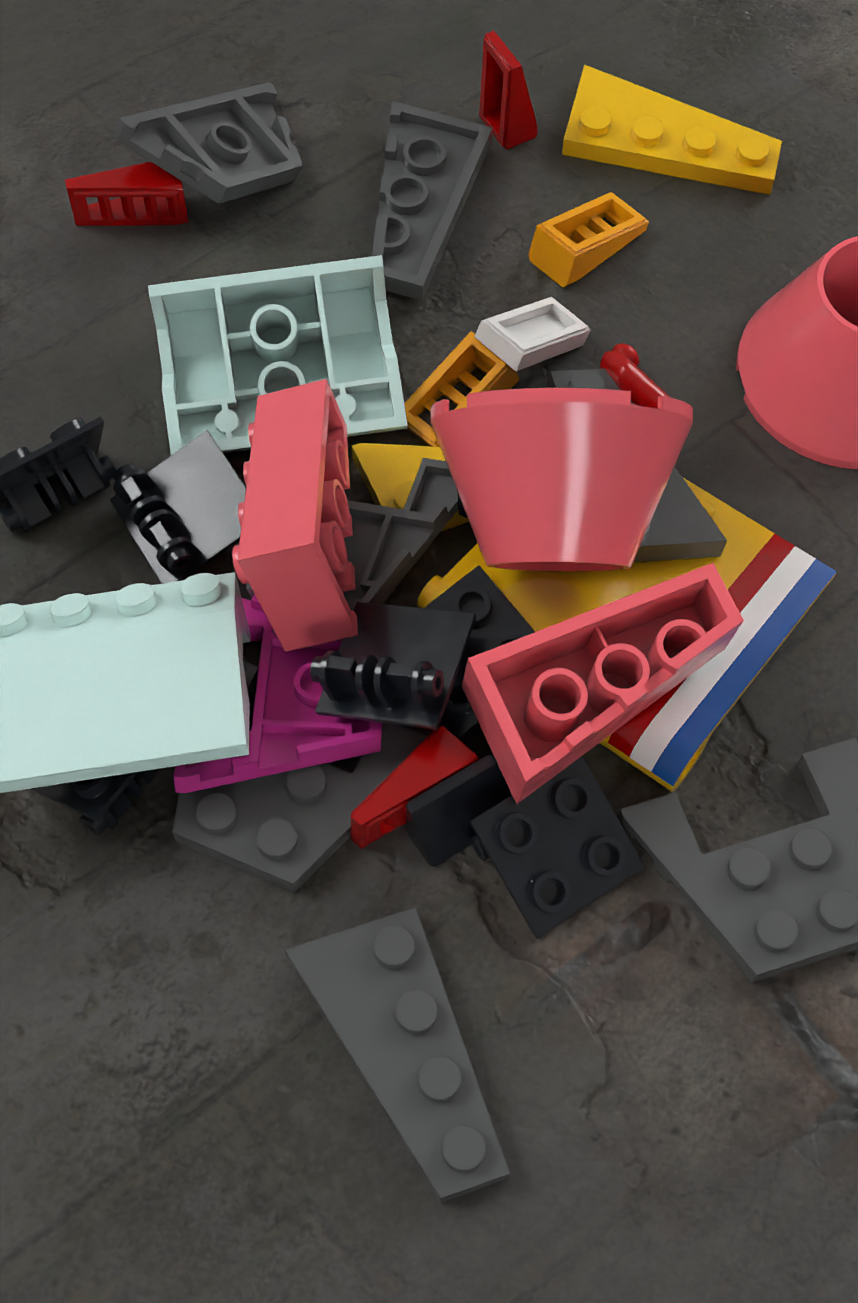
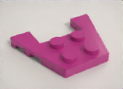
[174,595,382,793]

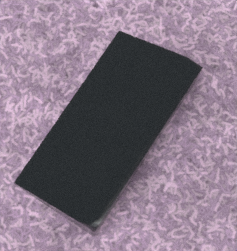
[406,753,511,866]

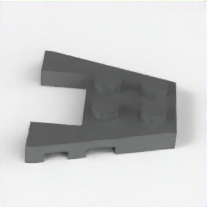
[246,458,458,611]
[172,661,428,893]
[618,738,858,983]

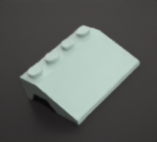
[148,255,407,455]
[0,572,250,793]

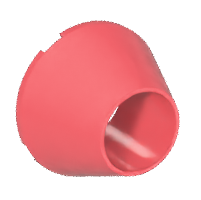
[736,236,858,469]
[431,388,693,571]

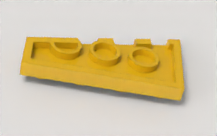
[562,64,782,195]

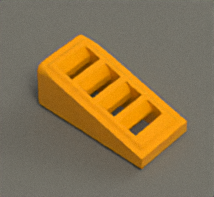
[528,192,649,287]
[404,331,519,447]

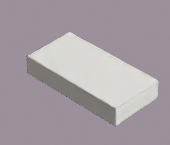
[474,297,591,371]

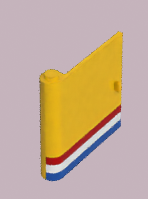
[417,478,837,792]

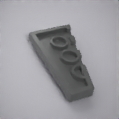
[546,369,727,562]
[285,907,510,1203]

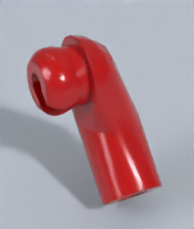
[600,343,670,408]

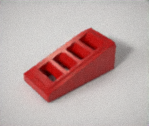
[479,31,538,150]
[64,161,188,226]
[351,726,479,849]

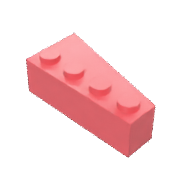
[232,379,358,652]
[462,563,744,804]

